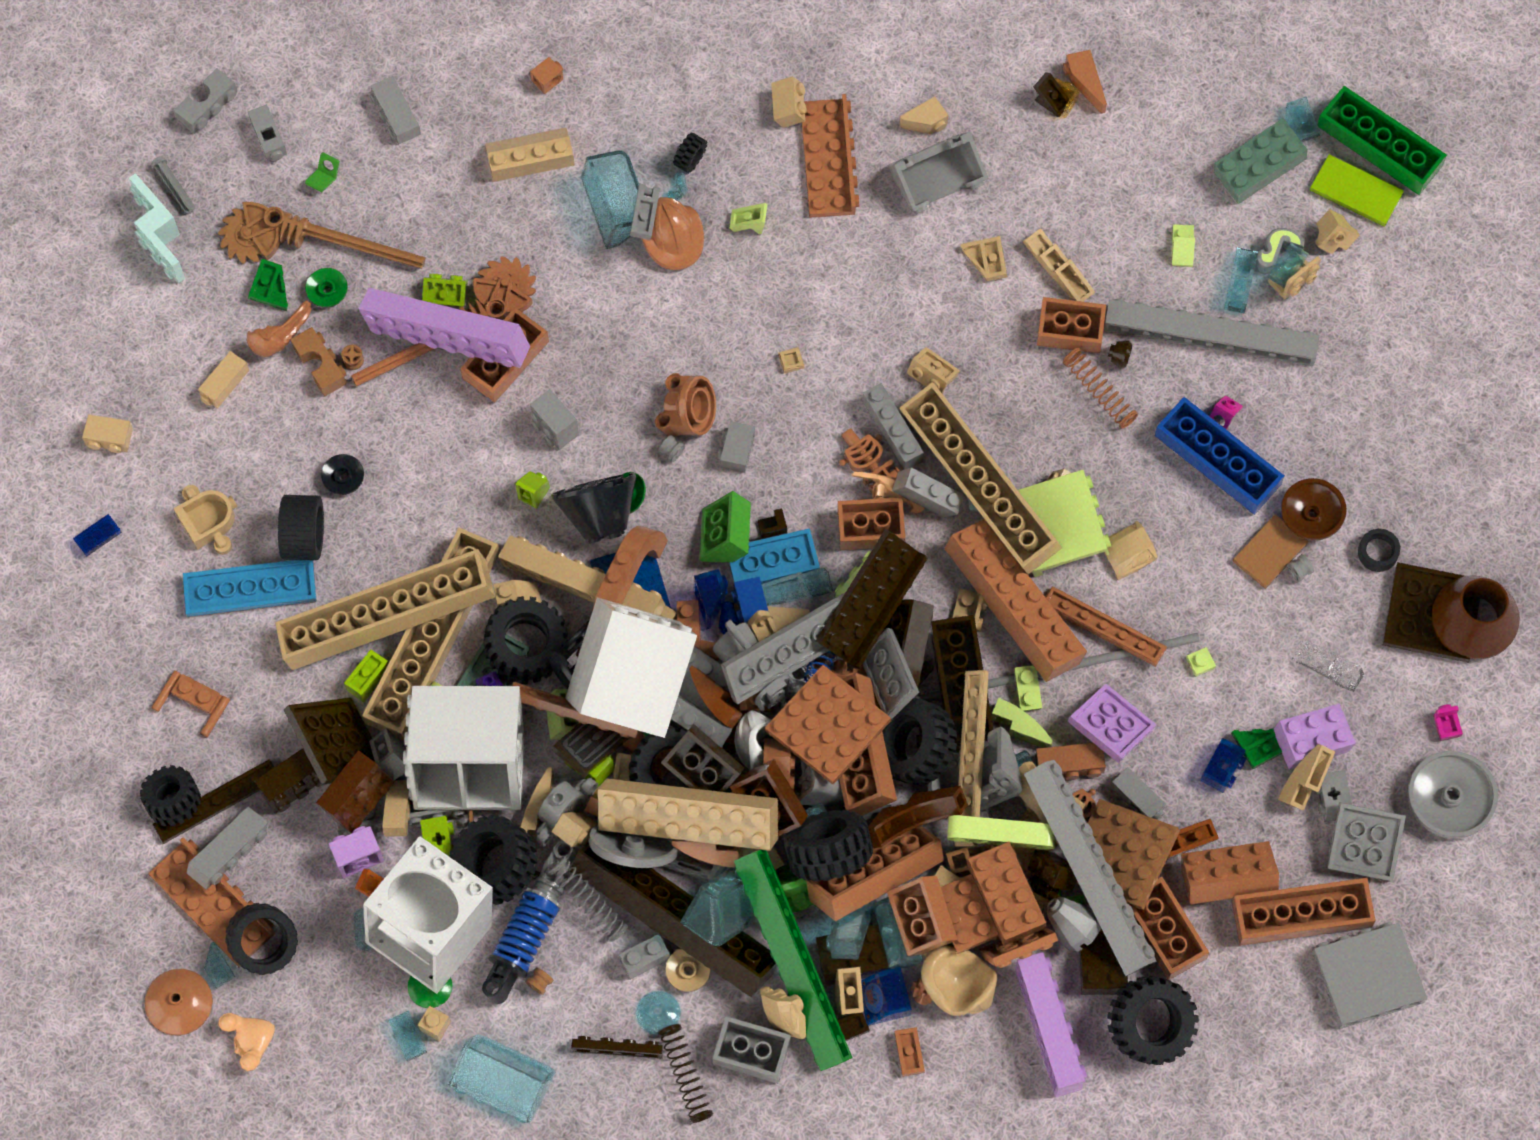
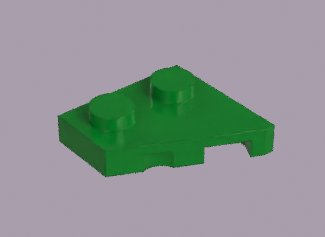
[248,259,288,311]

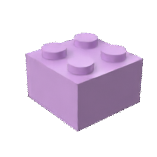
[328,826,384,879]

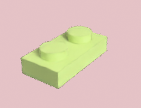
[1014,665,1042,711]

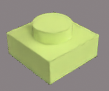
[1186,647,1216,677]

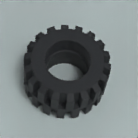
[140,765,201,826]

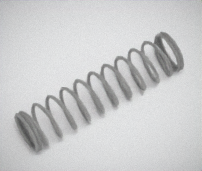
[547,856,628,942]

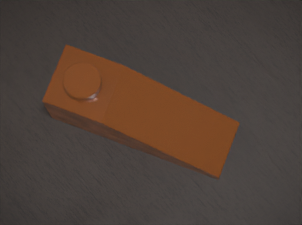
[1167,818,1219,860]

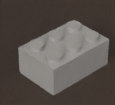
[712,1016,791,1084]

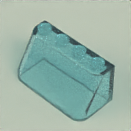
[581,150,639,249]
[680,867,753,946]
[448,1035,556,1124]

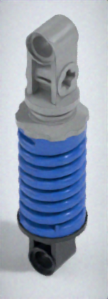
[482,840,578,1004]

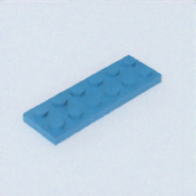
[183,560,317,617]

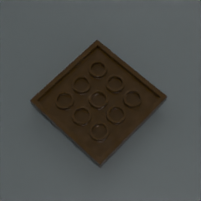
[1382,562,1480,663]
[284,697,375,785]

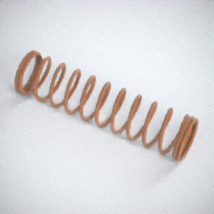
[1063,347,1138,429]

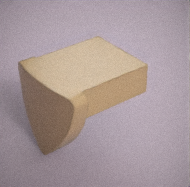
[747,610,778,642]

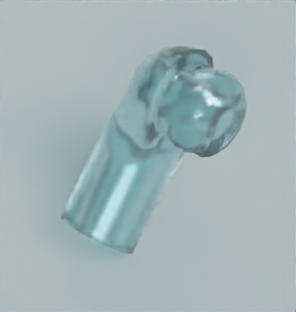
[668,172,688,200]

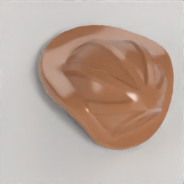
[641,197,704,270]

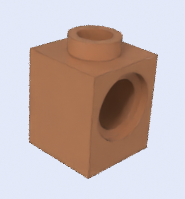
[530,57,564,94]

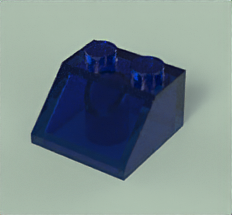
[693,569,728,630]

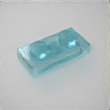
[1268,243,1309,288]
[388,1010,427,1062]

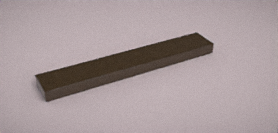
[152,759,274,844]

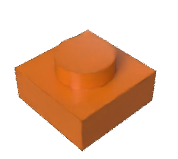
[355,868,384,897]

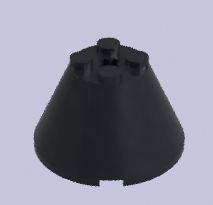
[551,473,636,544]

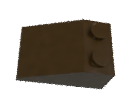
[1079,929,1128,995]

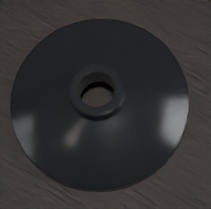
[321,454,364,495]

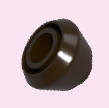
[1108,341,1133,369]

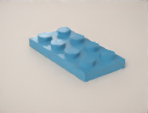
[729,528,820,584]

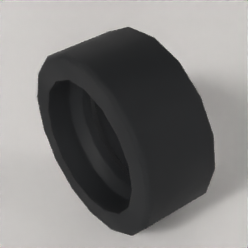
[1358,528,1401,572]

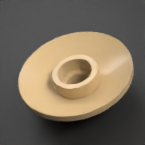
[665,949,711,992]

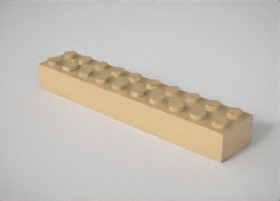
[899,382,1062,574]
[362,527,500,741]
[275,549,495,670]

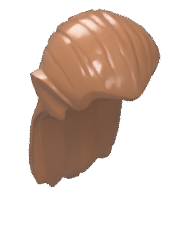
[246,300,312,357]

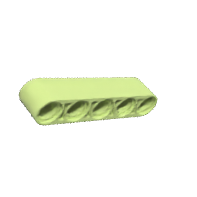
[947,815,1055,850]

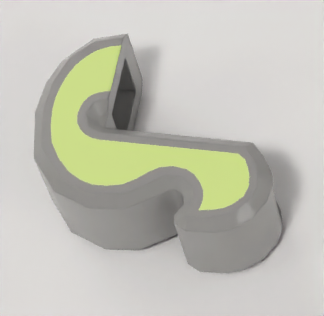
[1256,228,1304,274]

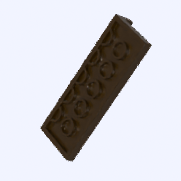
[816,529,928,669]

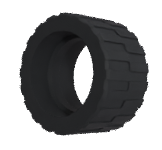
[278,495,324,561]
[225,903,298,975]

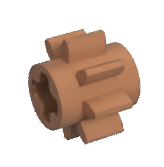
[910,978,932,1005]

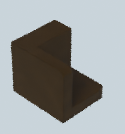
[758,508,787,539]

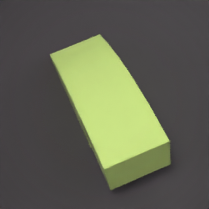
[992,698,1053,748]

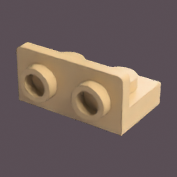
[907,347,960,394]
[953,589,987,631]

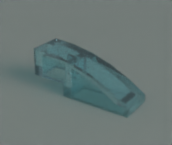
[1224,247,1258,314]
[762,567,833,606]

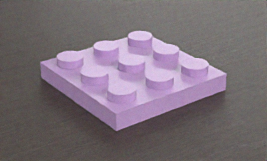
[1067,684,1156,763]

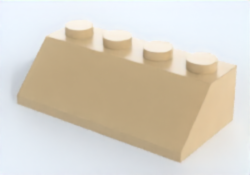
[485,127,575,182]

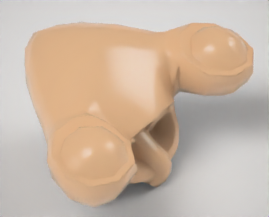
[218,1013,275,1072]

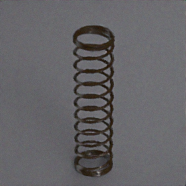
[658,1024,713,1123]

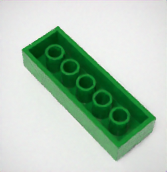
[1317,86,1447,195]

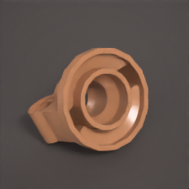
[655,373,716,437]

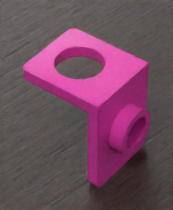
[1210,396,1243,430]

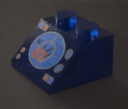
[861,967,912,1026]

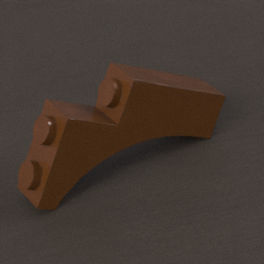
[868,786,968,849]

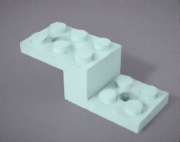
[129,173,185,283]

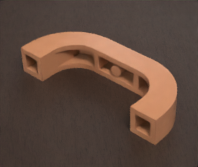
[593,526,668,608]

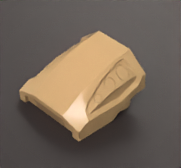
[1104,521,1158,580]
[760,986,806,1039]

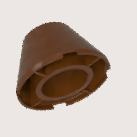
[1432,575,1520,659]

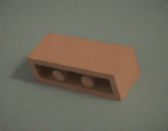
[1035,743,1106,780]

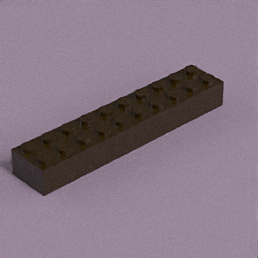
[569,842,777,997]

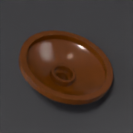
[1281,478,1347,540]

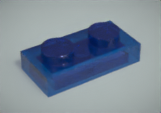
[73,514,122,557]

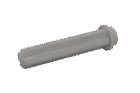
[151,157,195,214]

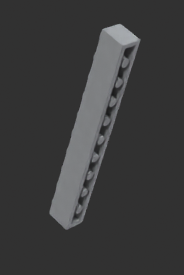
[1104,299,1320,366]
[1024,760,1156,976]

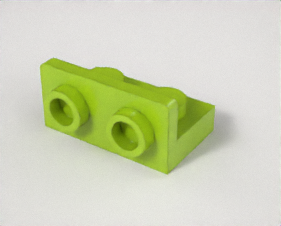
[422,273,468,306]

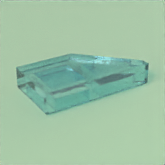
[204,941,235,989]

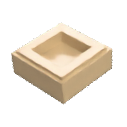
[778,347,804,374]

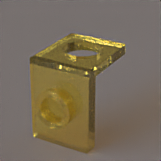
[1055,78,1080,118]

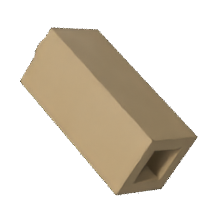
[198,351,249,408]

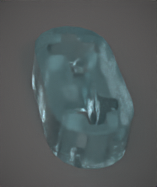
[354,908,373,951]

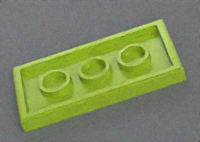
[1310,154,1404,227]

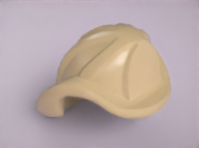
[921,945,997,1016]

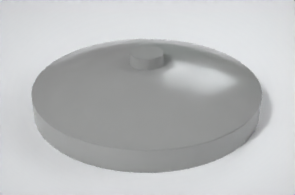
[1408,751,1498,839]
[589,824,678,868]

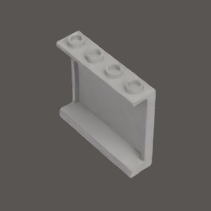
[1312,922,1427,1029]

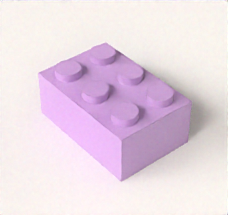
[1273,704,1356,770]

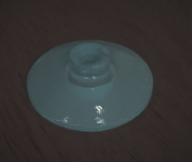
[636,991,681,1035]

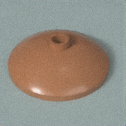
[145,969,213,1036]

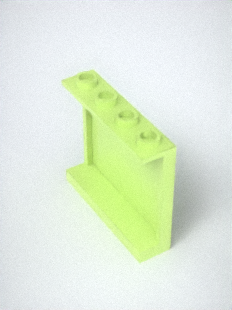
[1018,470,1111,577]

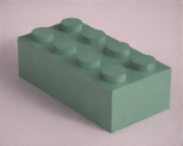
[1214,118,1308,204]

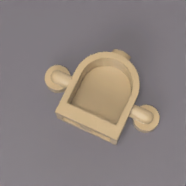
[173,485,238,555]

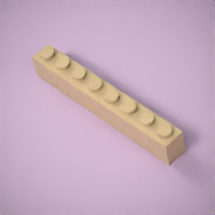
[498,535,665,621]

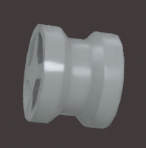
[659,435,685,462]
[1287,554,1314,582]

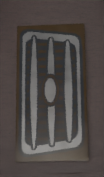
[551,723,639,778]

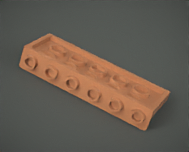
[802,94,859,218]
[148,837,275,968]

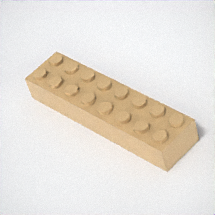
[598,779,778,851]

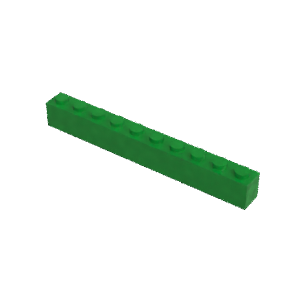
[734,850,853,1071]

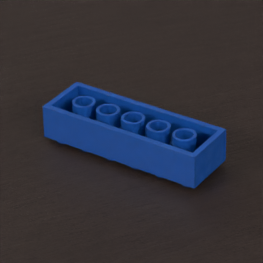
[1155,397,1285,515]

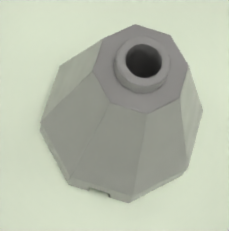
[1047,897,1101,952]

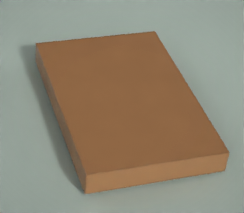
[1233,514,1308,589]

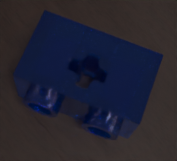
[1200,738,1247,793]

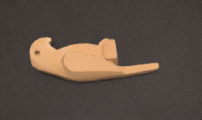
[851,472,925,514]

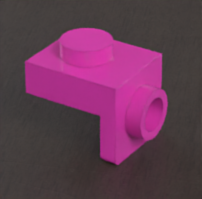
[1433,704,1463,741]

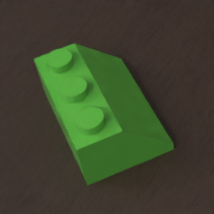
[699,491,751,563]

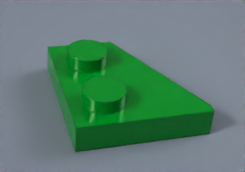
[1231,729,1282,769]

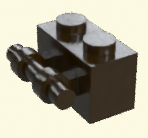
[1027,849,1077,901]

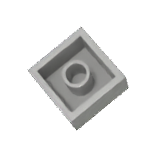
[530,389,579,450]

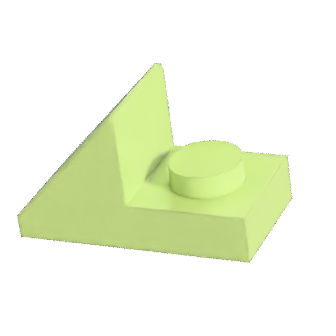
[729,203,768,235]
[1172,224,1195,267]

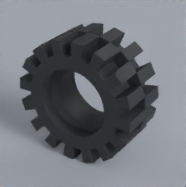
[673,132,708,173]

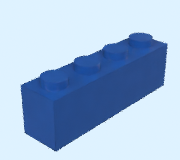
[731,576,768,634]

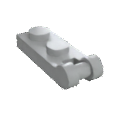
[629,183,660,240]

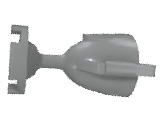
[713,620,796,711]

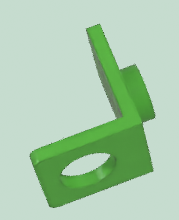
[305,152,340,192]

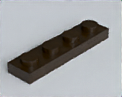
[571,1036,663,1059]

